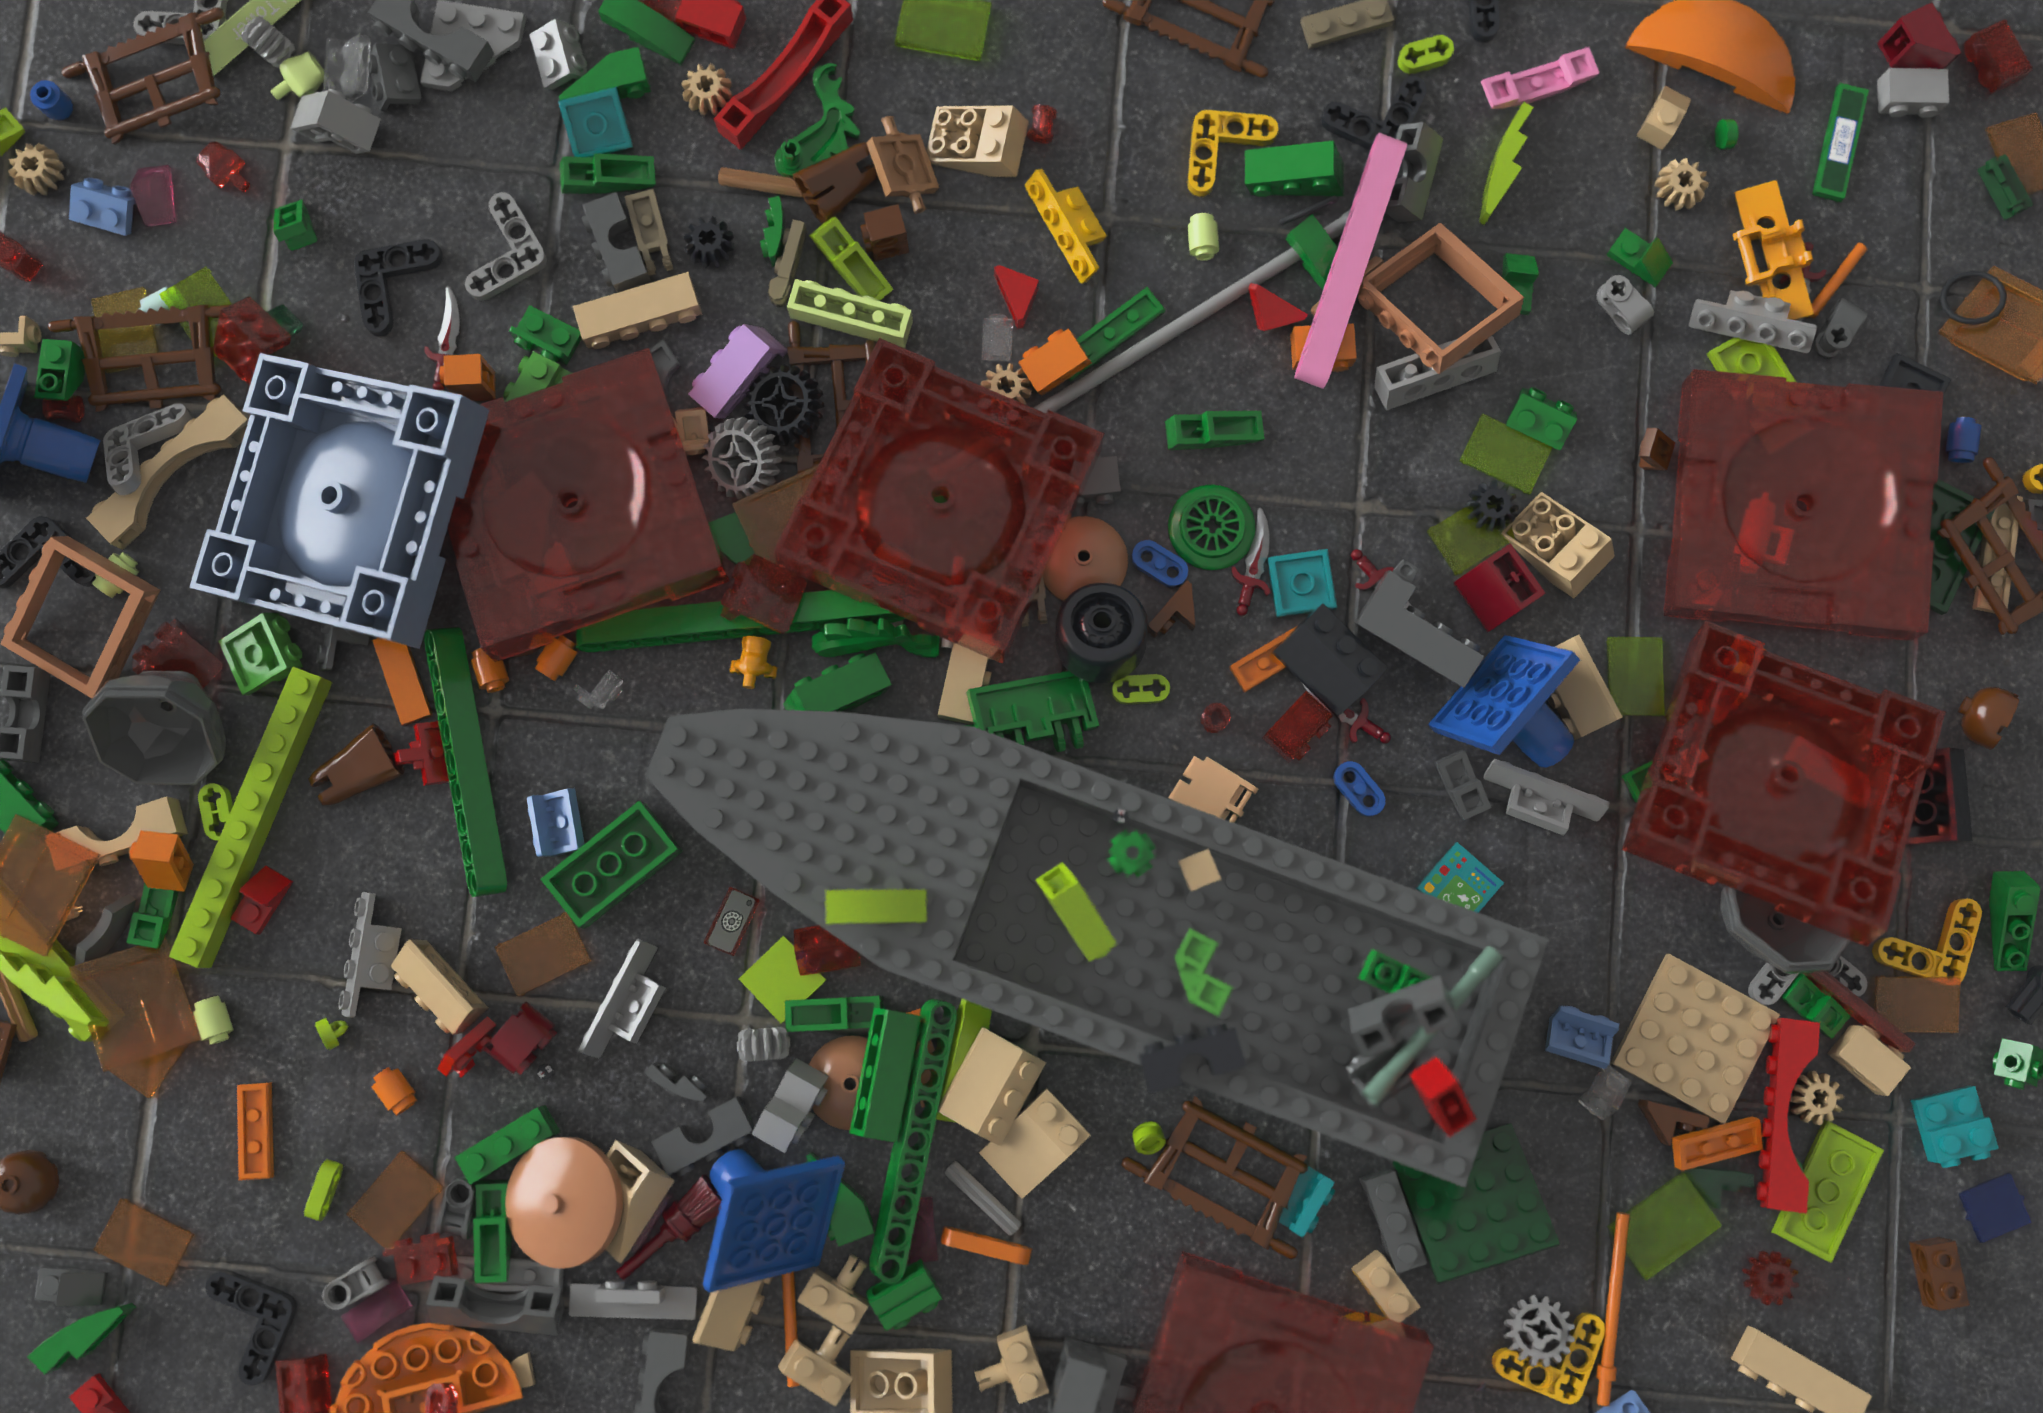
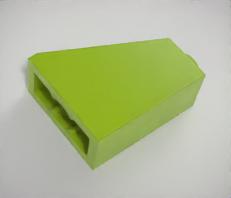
[1036,862,1117,962]

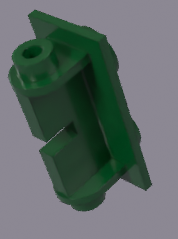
[1977,154,2034,221]

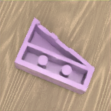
[688,324,788,419]

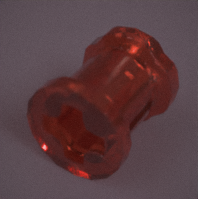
[1027,105,1058,144]
[43,395,85,423]
[1200,703,1231,733]

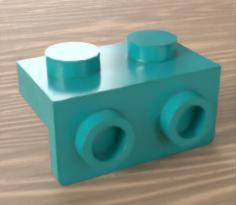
[1279,1166,1335,1237]

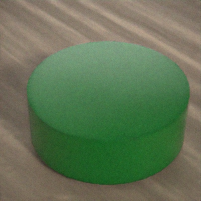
[1715,119,1739,150]

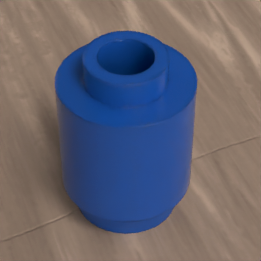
[30,80,72,120]
[1946,417,1982,463]

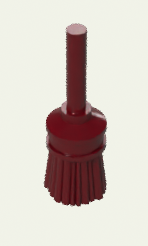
[616,1174,722,1280]

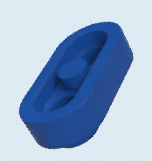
[1132,540,1188,588]
[1333,761,1385,817]

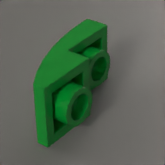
[760,196,785,267]
[1358,949,1433,994]

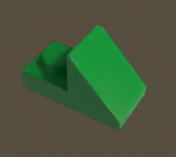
[273,199,317,251]
[1606,228,1673,287]
[1502,253,1539,315]

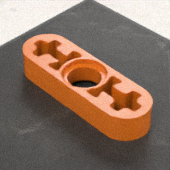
[940,1226,1032,1265]

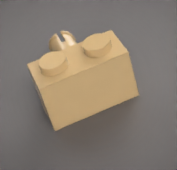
[797,1254,870,1335]
[778,1325,853,1407]
[975,1325,1049,1404]

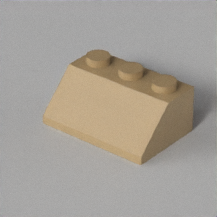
[1547,635,1622,740]
[391,939,488,1035]
[938,1027,1046,1146]
[692,1277,773,1351]

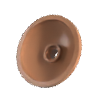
[1039,516,1128,601]
[809,1036,868,1130]

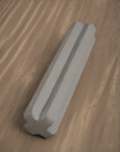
[945,1161,1021,1235]

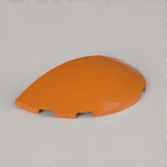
[1625,0,1795,114]
[330,1323,523,1413]

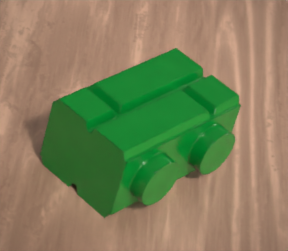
[866,1259,942,1331]

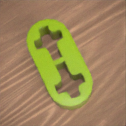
[1398,35,1454,74]
[1112,674,1170,705]
[198,783,233,841]
[304,1159,343,1222]

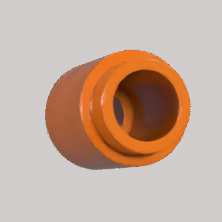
[535,634,578,681]
[471,645,509,693]
[372,1067,418,1116]

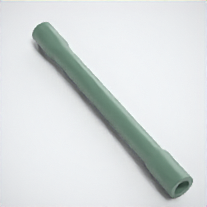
[1362,946,1503,1105]

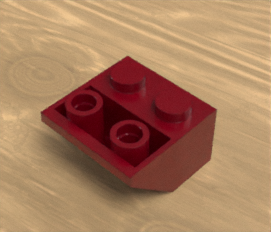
[1877,2,1961,69]
[1453,543,1546,633]

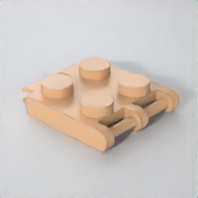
[1168,756,1259,823]

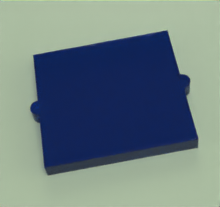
[1958,1173,2032,1243]

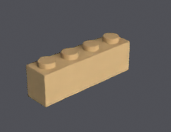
[573,272,702,349]
[938,599,1004,725]
[1731,1326,1872,1413]

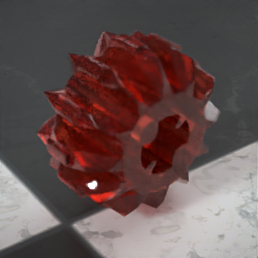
[1742,1251,1800,1306]

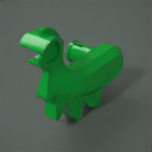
[775,63,860,178]
[812,618,939,658]

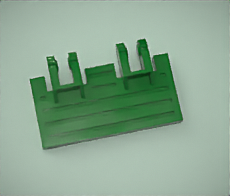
[966,671,1099,752]

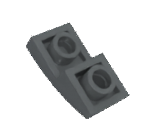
[644,1063,711,1102]

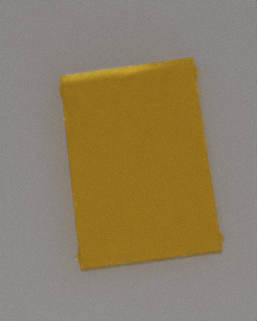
[91,286,159,373]

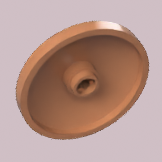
[506,1137,623,1268]

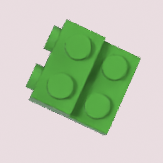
[503,351,590,436]
[218,613,303,695]

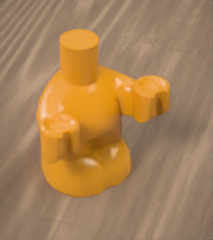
[729,636,778,689]

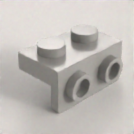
[529,19,587,91]

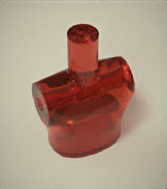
[196,141,250,192]

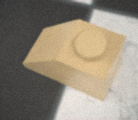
[1637,86,1691,150]

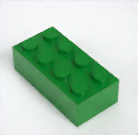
[541,800,683,929]

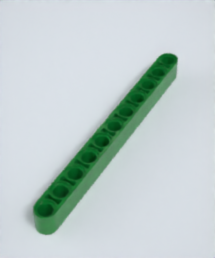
[576,584,906,653]

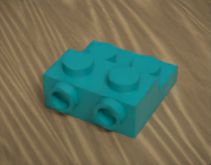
[1911,1086,1999,1168]

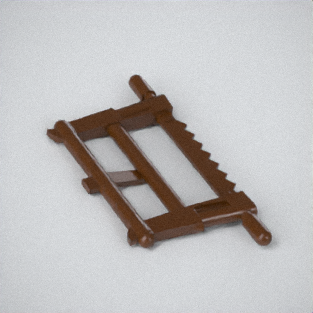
[1102,0,1275,78]
[62,7,224,145]
[48,304,236,412]
[787,320,892,502]
[1937,457,2043,635]
[1121,1096,1308,1259]

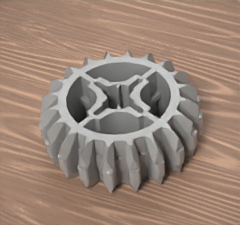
[702,417,782,500]

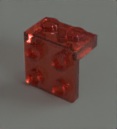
[213,296,291,386]
[720,554,807,634]
[132,618,223,688]

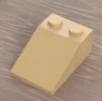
[979,1087,1091,1199]
[850,1348,952,1413]

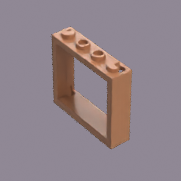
[1358,223,1524,374]
[0,536,161,698]

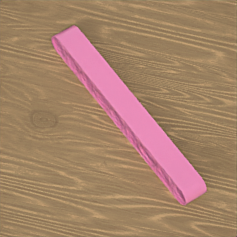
[1294,133,1407,389]

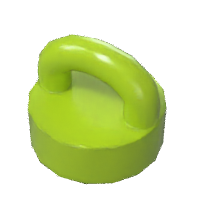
[315,1018,348,1050]
[1132,1121,1166,1155]

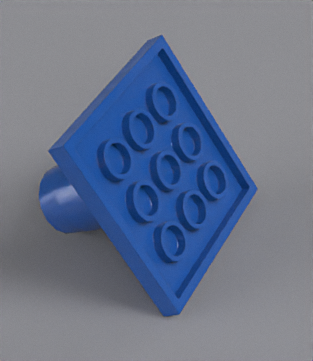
[0,363,100,483]
[1428,635,1580,767]
[703,1149,845,1293]

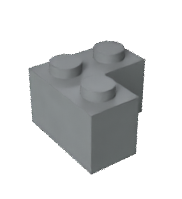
[290,89,381,154]
[752,1058,829,1153]

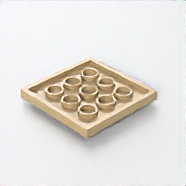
[1610,954,1780,1124]

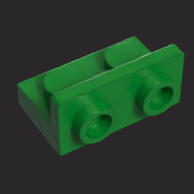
[509,305,582,365]

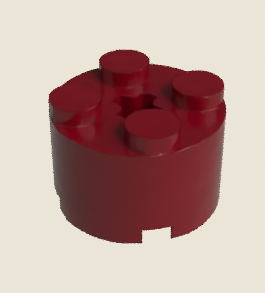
[484,1001,558,1075]

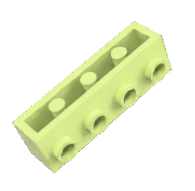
[787,279,913,349]

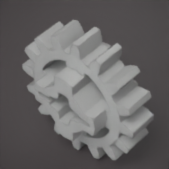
[1504,1295,1575,1368]

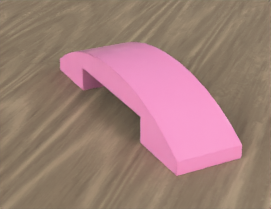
[1481,47,1600,109]

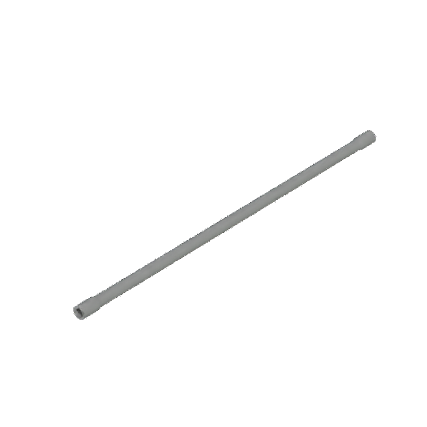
[927,210,1350,483]

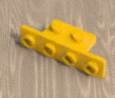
[1025,169,1107,283]

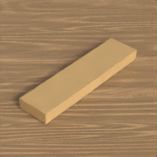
[1973,496,2023,613]

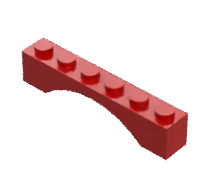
[714,0,853,150]
[1756,1018,1820,1214]

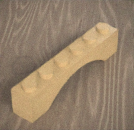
[86,394,249,550]

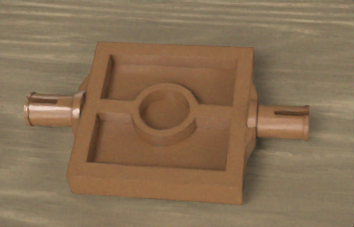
[867,116,939,214]

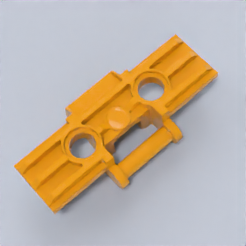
[1733,180,1814,320]

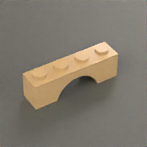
[46,796,188,876]

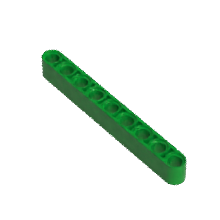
[424,627,507,897]
[869,999,957,1284]

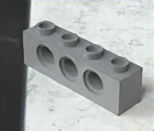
[1374,336,1501,411]

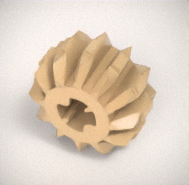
[682,63,732,116]
[8,143,65,196]
[1655,158,1708,211]
[981,363,1031,415]
[1790,1071,1844,1125]

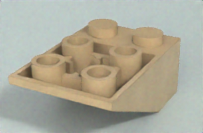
[926,106,1029,177]
[1501,492,1615,599]
[605,1140,674,1263]

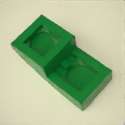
[127,884,179,949]
[1780,973,1851,1039]

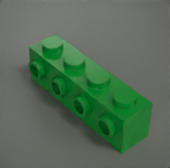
[849,1007,921,1143]

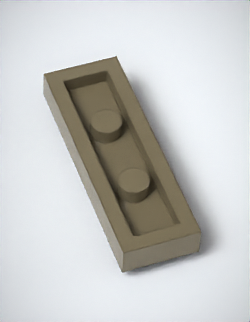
[1300,0,1394,49]

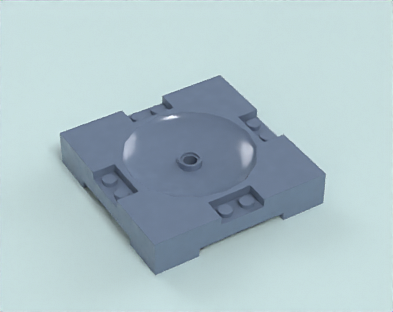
[189,353,489,649]

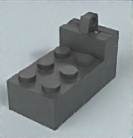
[1354,560,1484,688]
[1047,1336,1136,1413]

